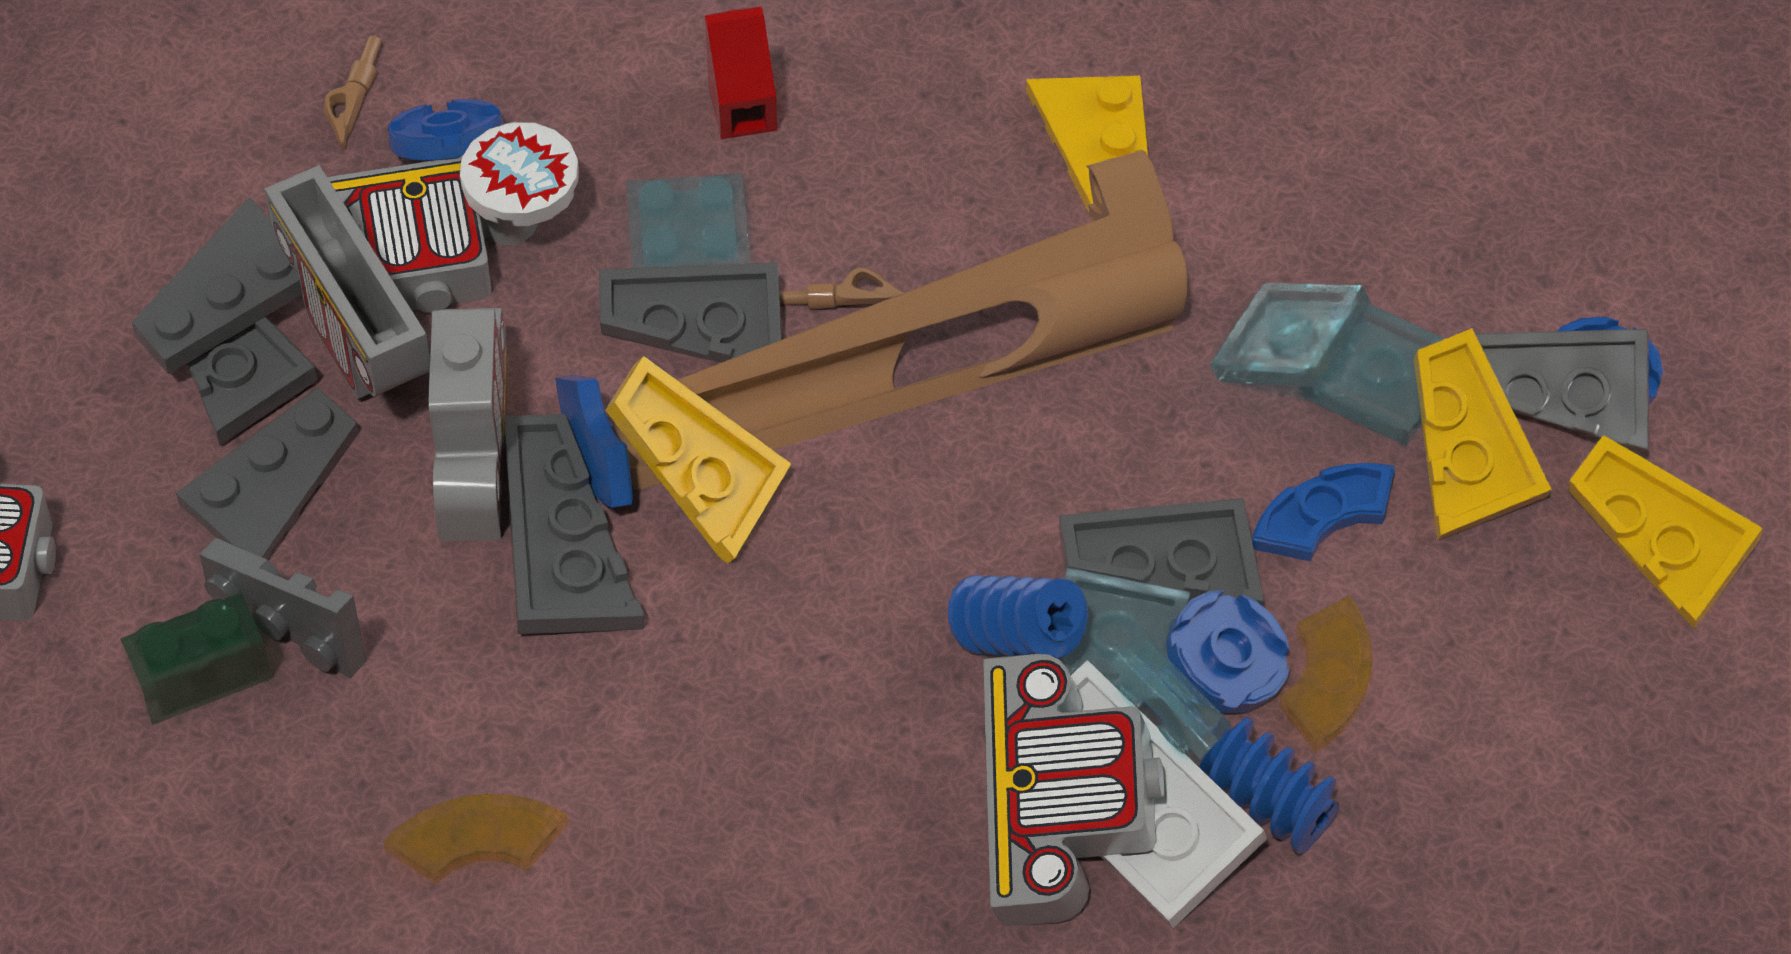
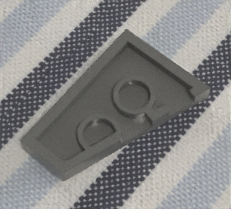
[132,197,302,374]
[599,262,781,363]
[159,286,317,446]
[1475,329,1650,454]
[176,387,359,561]
[1059,498,1264,606]
[199,538,366,679]

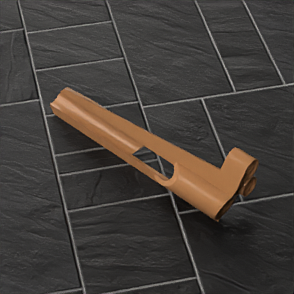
[612,150,1187,490]

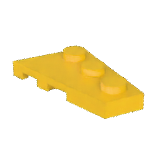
[1026,76,1148,221]
[1413,328,1552,540]
[605,356,791,564]
[1568,435,1763,629]

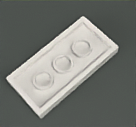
[1071,660,1268,928]

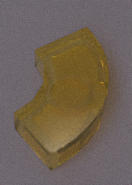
[1279,595,1372,753]
[383,794,568,884]

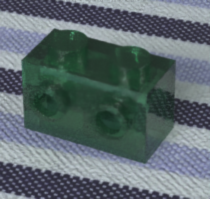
[120,593,272,725]

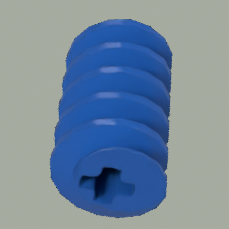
[948,575,1088,659]
[1199,717,1339,854]

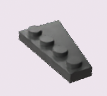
[503,414,645,634]

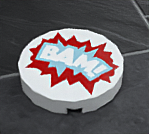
[460,122,579,226]

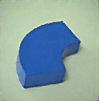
[555,375,633,508]
[1252,463,1395,561]

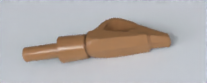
[323,36,382,149]
[779,268,905,310]

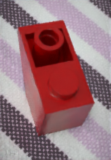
[705,6,778,140]

